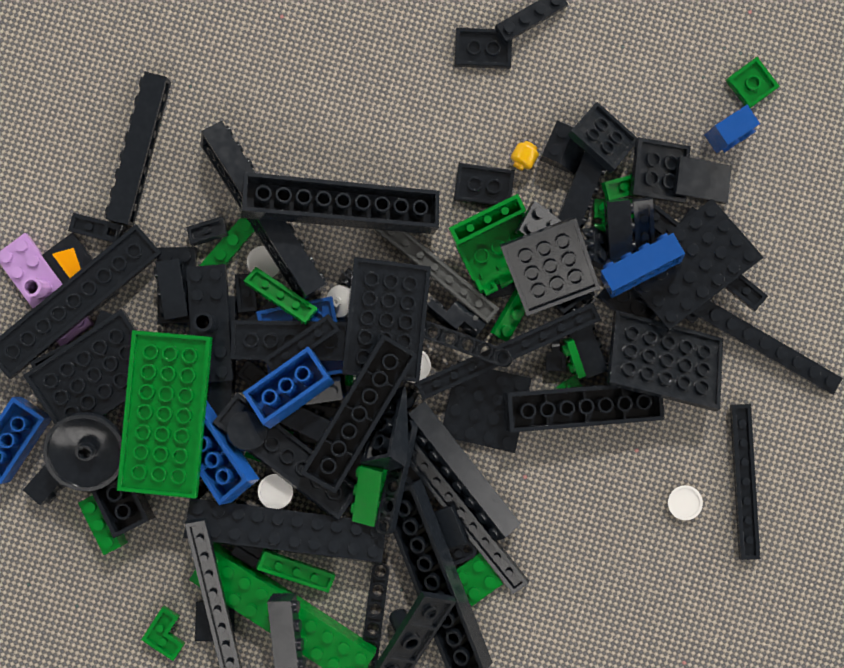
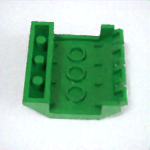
[449,194,527,296]

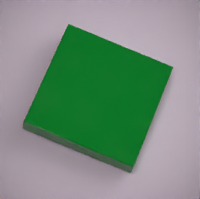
[725,57,780,108]

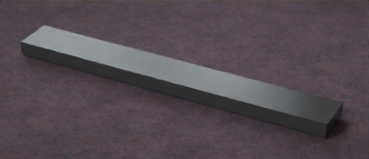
[374,229,500,324]

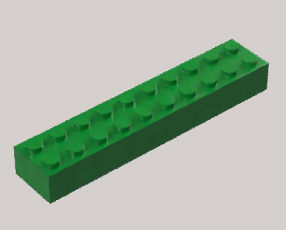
[189,543,377,668]

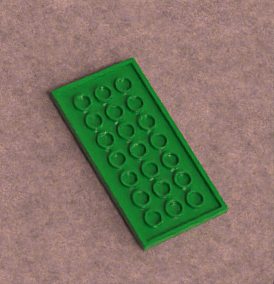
[117,330,213,498]

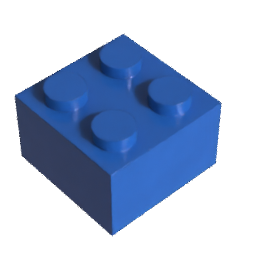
[704,105,760,154]

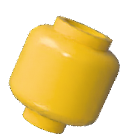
[511,141,539,171]

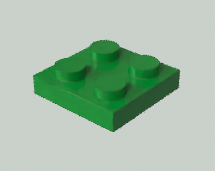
[456,552,503,606]

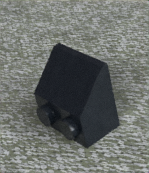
[540,121,585,175]

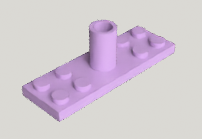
[0,233,94,346]

